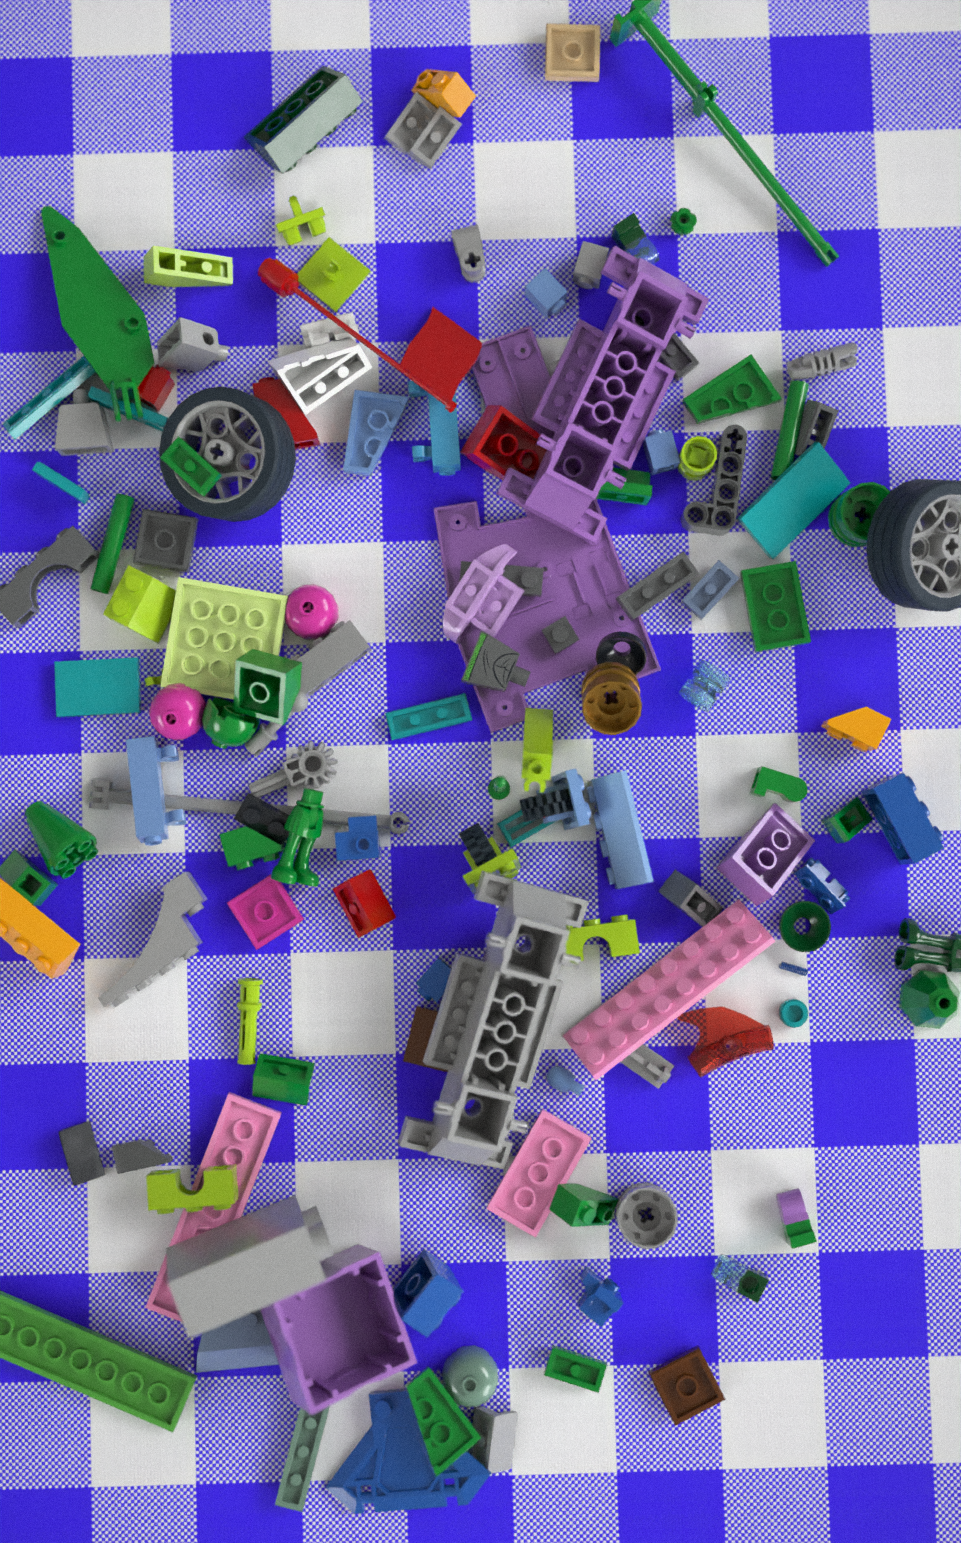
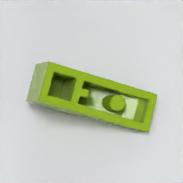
[143,245,233,287]

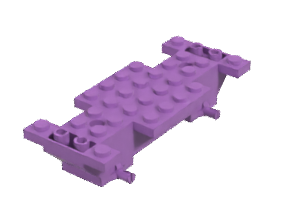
[496,246,709,544]

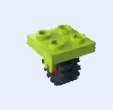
[459,823,522,894]

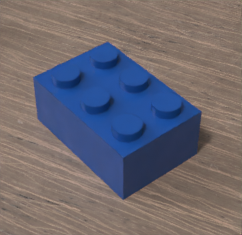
[861,772,944,865]

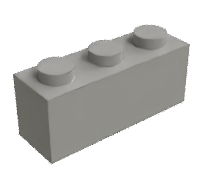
[291,620,372,698]

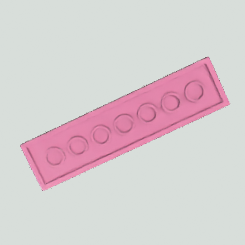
[562,899,775,1080]
[145,1092,282,1322]

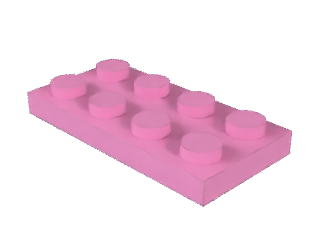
[486,1108,592,1238]

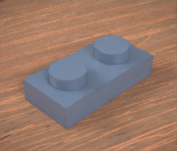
[681,560,739,620]

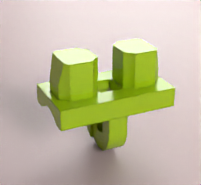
[276,195,326,246]

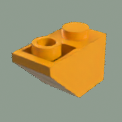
[411,69,476,118]
[821,707,891,753]

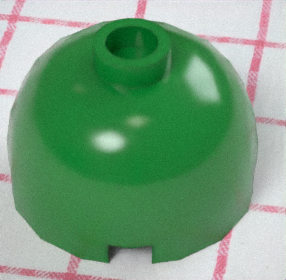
[202,698,260,749]

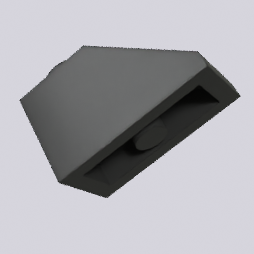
[658,870,723,927]

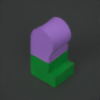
[776,1188,817,1249]

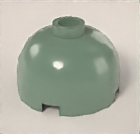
[442,1345,498,1408]

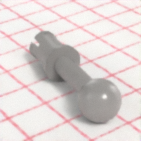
[245,691,308,756]

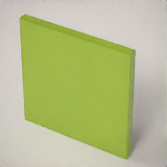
[298,237,371,312]

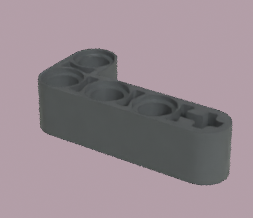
[680,425,747,536]

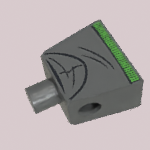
[461,631,531,692]

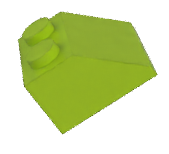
[103,565,176,644]

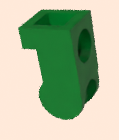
[750,766,808,803]

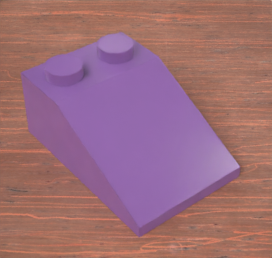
[716,803,815,906]

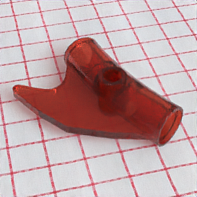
[677,1006,774,1078]

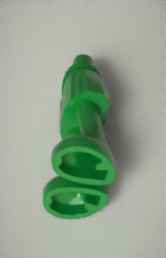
[271,788,325,887]

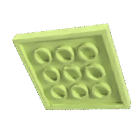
[160,577,288,699]

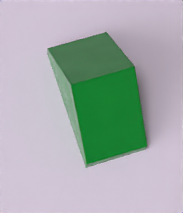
[821,797,873,843]

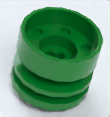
[828,482,890,547]

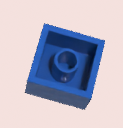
[392,1249,463,1338]

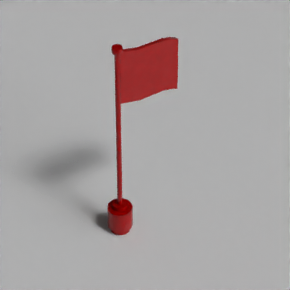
[258,258,482,413]

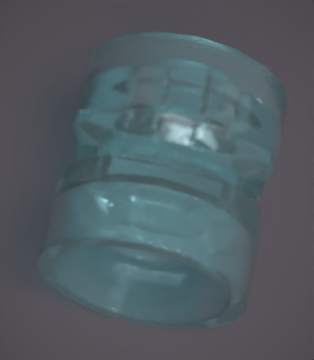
[679,660,731,712]

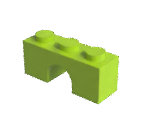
[566,914,640,962]
[146,1164,239,1214]

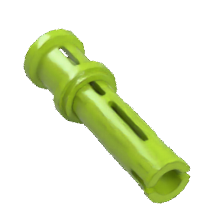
[237,978,263,1065]

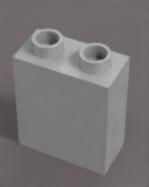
[166,1195,334,1339]

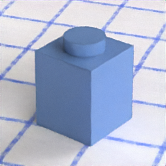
[524,268,568,319]
[642,429,680,475]

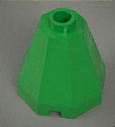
[899,970,960,1029]

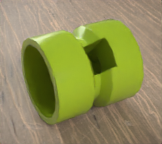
[678,436,717,481]

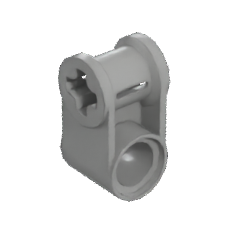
[451,224,486,282]

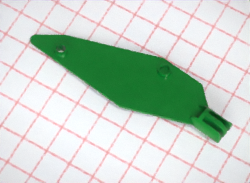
[41,206,154,422]

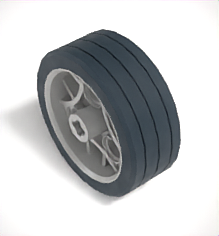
[159,387,296,522]
[866,479,961,612]

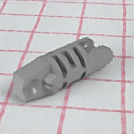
[787,342,857,380]

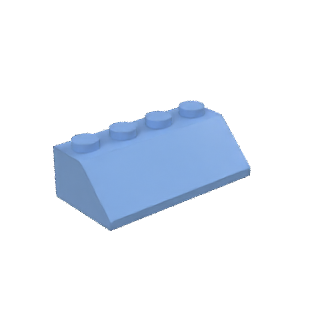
[586,770,653,889]

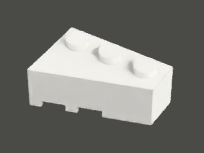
[267,337,372,415]

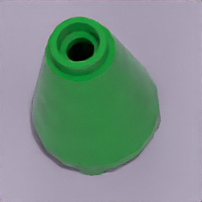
[25,801,98,879]

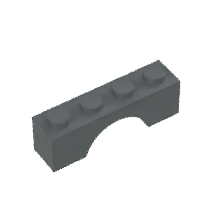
[0,526,100,629]

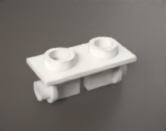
[300,312,359,349]

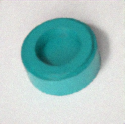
[779,999,808,1028]

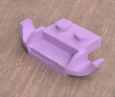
[443,544,525,644]

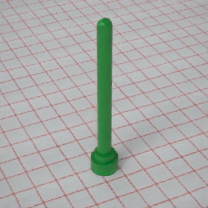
[488,776,510,800]

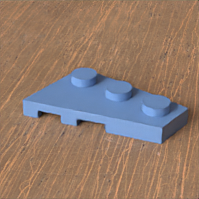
[343,390,409,476]

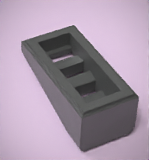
[795,400,839,456]

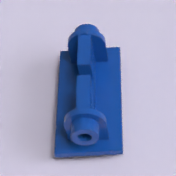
[793,857,850,914]

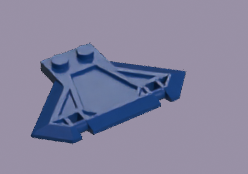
[325,1389,491,1514]

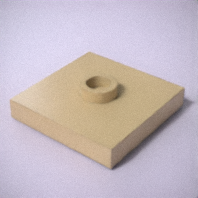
[545,24,600,82]

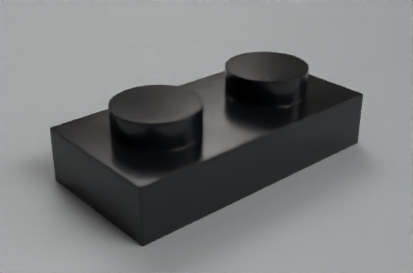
[234,793,289,845]

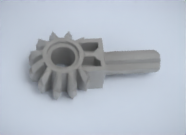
[249,741,338,798]

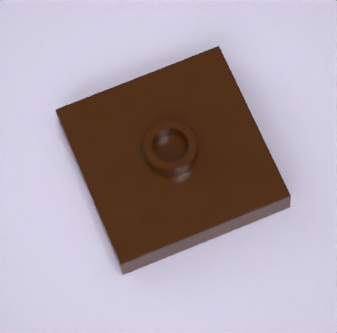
[403,1006,448,1072]
[648,1345,726,1426]

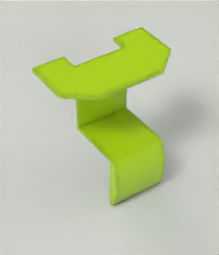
[145,669,163,687]

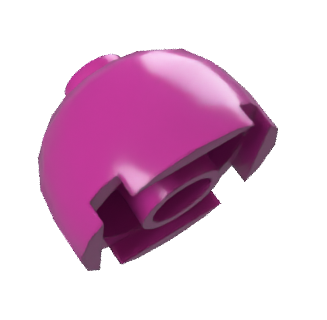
[285,584,339,640]
[149,683,206,740]

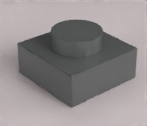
[541,616,579,655]

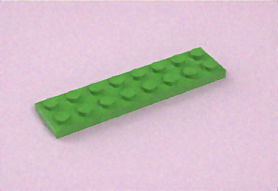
[0,1291,197,1432]

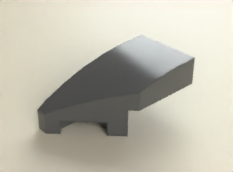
[111,1139,173,1174]

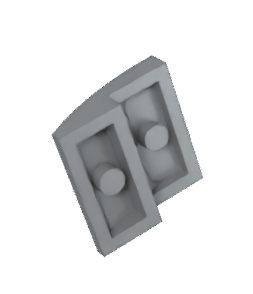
[384,92,462,169]

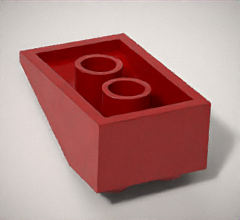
[460,405,547,480]

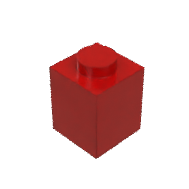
[138,364,175,412]

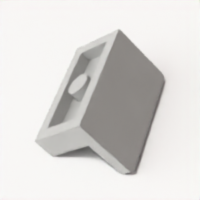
[469,1406,518,1474]

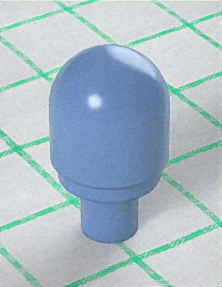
[547,1066,585,1096]

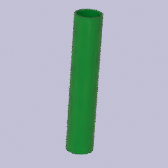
[770,380,809,480]
[90,493,135,594]

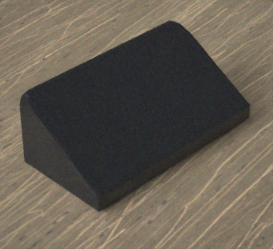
[58,1121,105,1186]

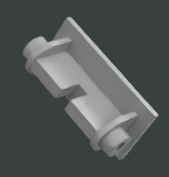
[620,1044,674,1089]

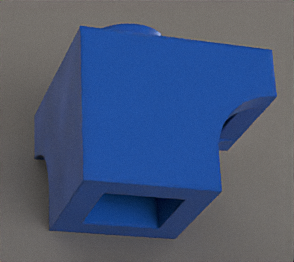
[335,815,381,861]
[577,1267,623,1327]

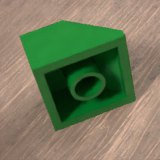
[234,649,302,725]

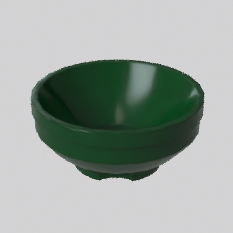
[779,901,831,952]

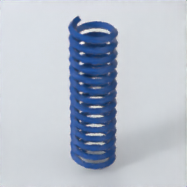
[779,961,809,976]

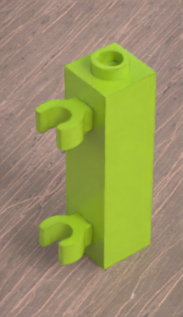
[521,708,553,792]

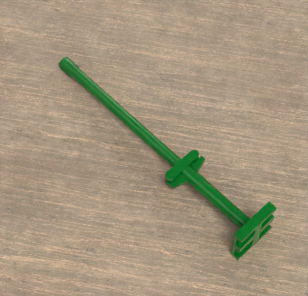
[609,0,839,267]

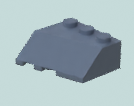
[196,1309,279,1373]

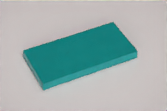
[737,442,850,559]

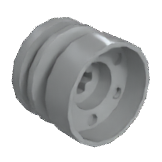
[616,1182,678,1249]

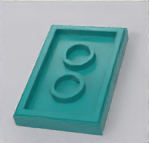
[54,657,141,718]

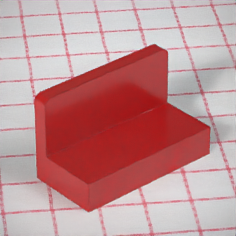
[333,869,396,938]

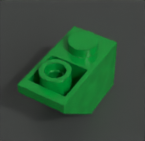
[219,826,285,870]
[0,849,58,906]
[549,1184,618,1227]

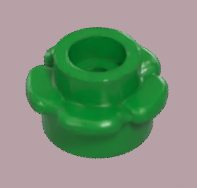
[670,208,697,235]

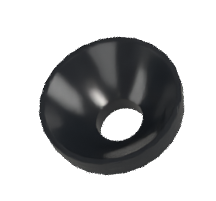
[596,631,647,675]

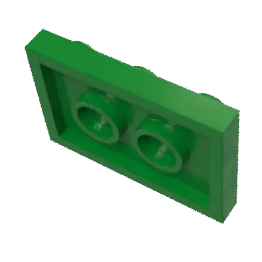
[740,561,811,653]

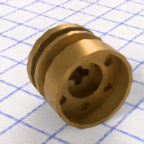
[581,662,642,735]

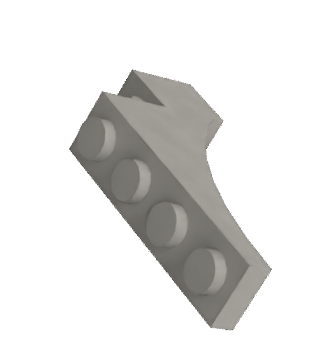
[98,872,208,1007]

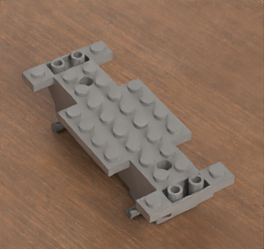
[397,871,589,1170]

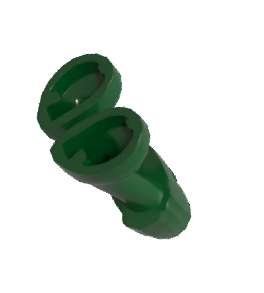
[894,918,961,973]

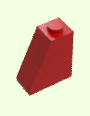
[252,377,320,450]

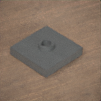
[133,509,198,573]

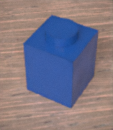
[416,957,452,1002]

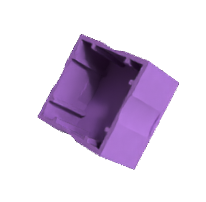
[260,1244,417,1415]

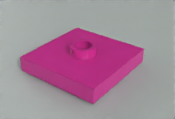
[227,875,305,950]

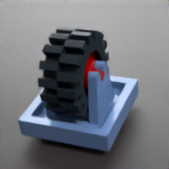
[519,769,591,831]

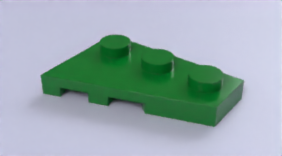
[682,354,782,424]
[405,1366,481,1477]

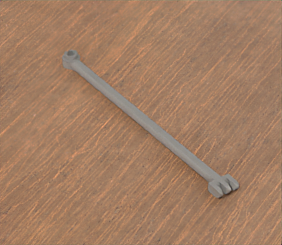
[89,780,410,834]

